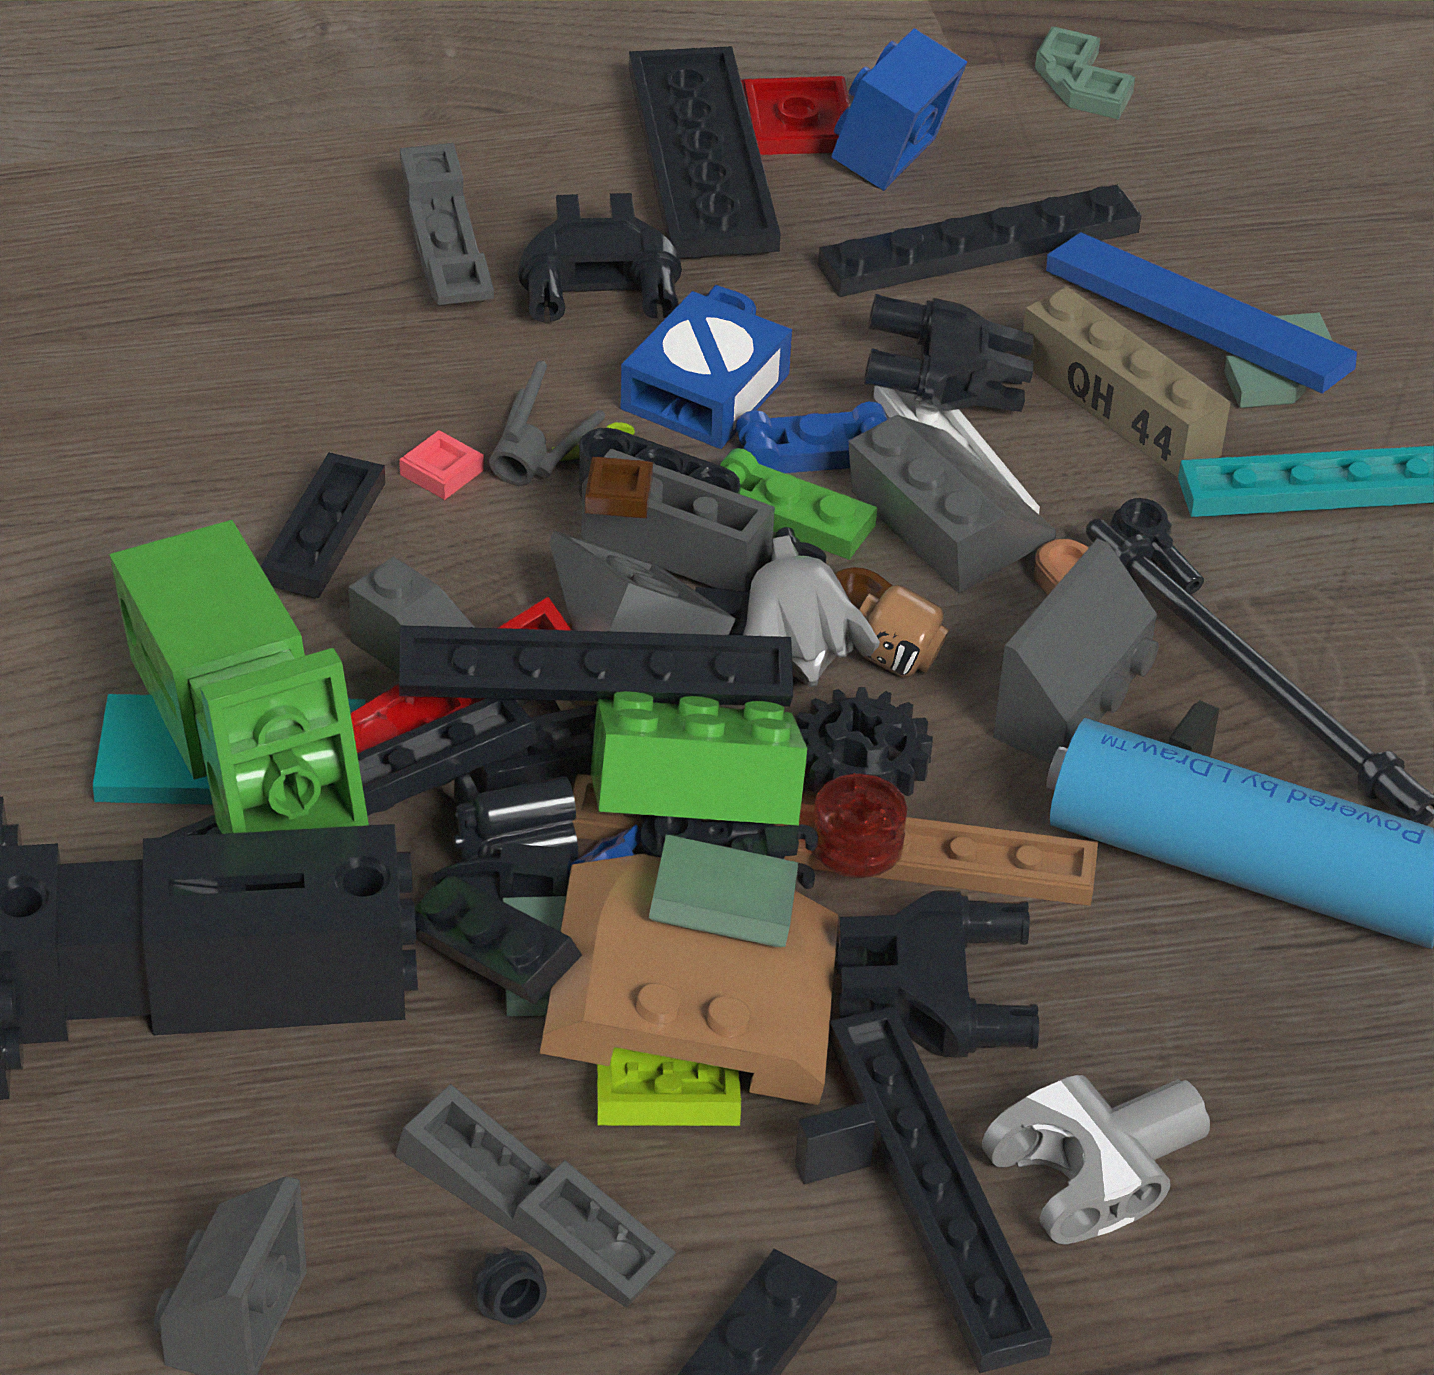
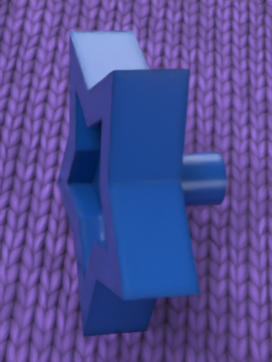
[570,825,641,867]

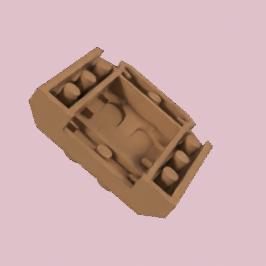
[540,854,838,1105]

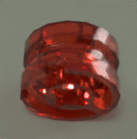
[813,773,908,878]

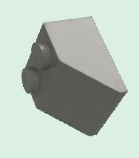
[154,1176,307,1375]

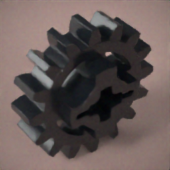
[796,687,933,808]

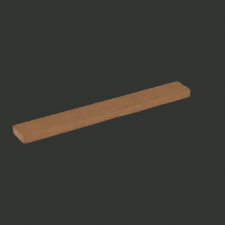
[572,774,1098,906]

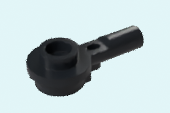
[1110,498,1204,595]
[641,815,774,858]

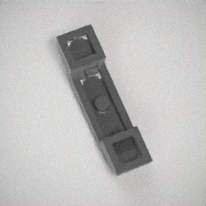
[400,142,494,305]

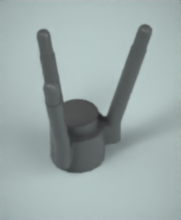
[489,361,605,486]

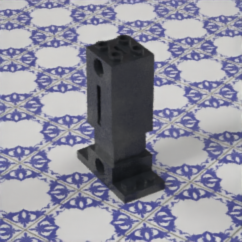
[0,796,418,1100]

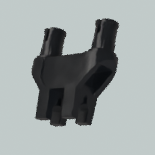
[518,193,682,322]
[864,294,1033,412]
[836,890,1040,1057]

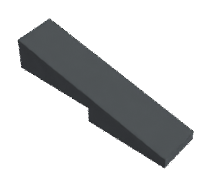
[395,1084,676,1308]

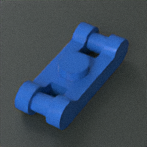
[736,401,887,473]

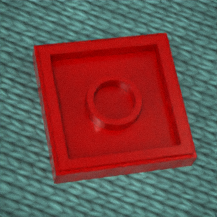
[741,76,851,155]

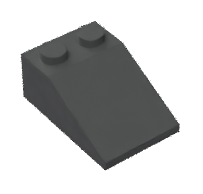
[549,530,735,635]

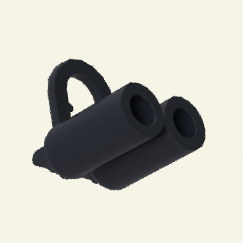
[453,774,578,861]

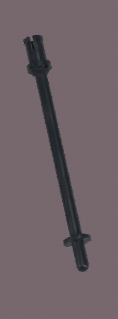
[1086,519,1434,826]

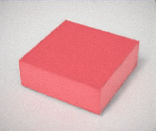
[399,430,484,500]

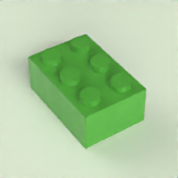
[590,691,807,826]

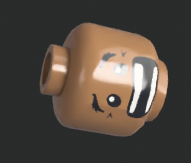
[859,585,950,678]

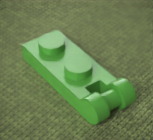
[720,448,877,560]

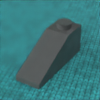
[348,556,530,707]

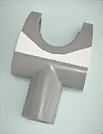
[982,1075,1210,1244]

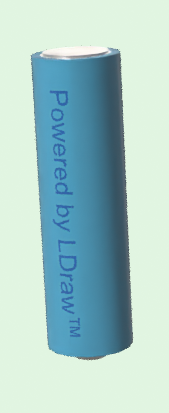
[1046,718,1434,949]

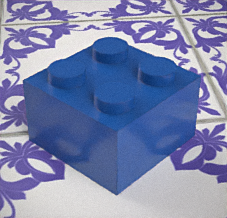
[831,28,967,191]

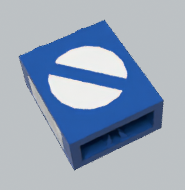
[621,291,792,449]

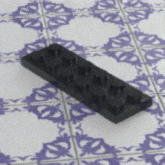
[629,46,781,259]

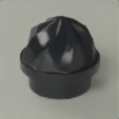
[472,1247,547,1325]

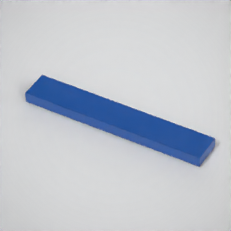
[1046,232,1357,394]

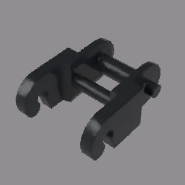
[731,824,818,889]

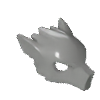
[743,535,880,687]

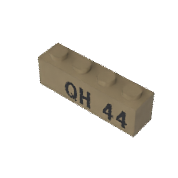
[1020,286,1231,477]

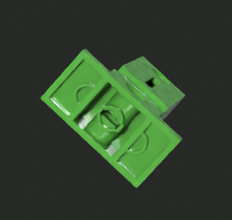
[109,520,369,834]

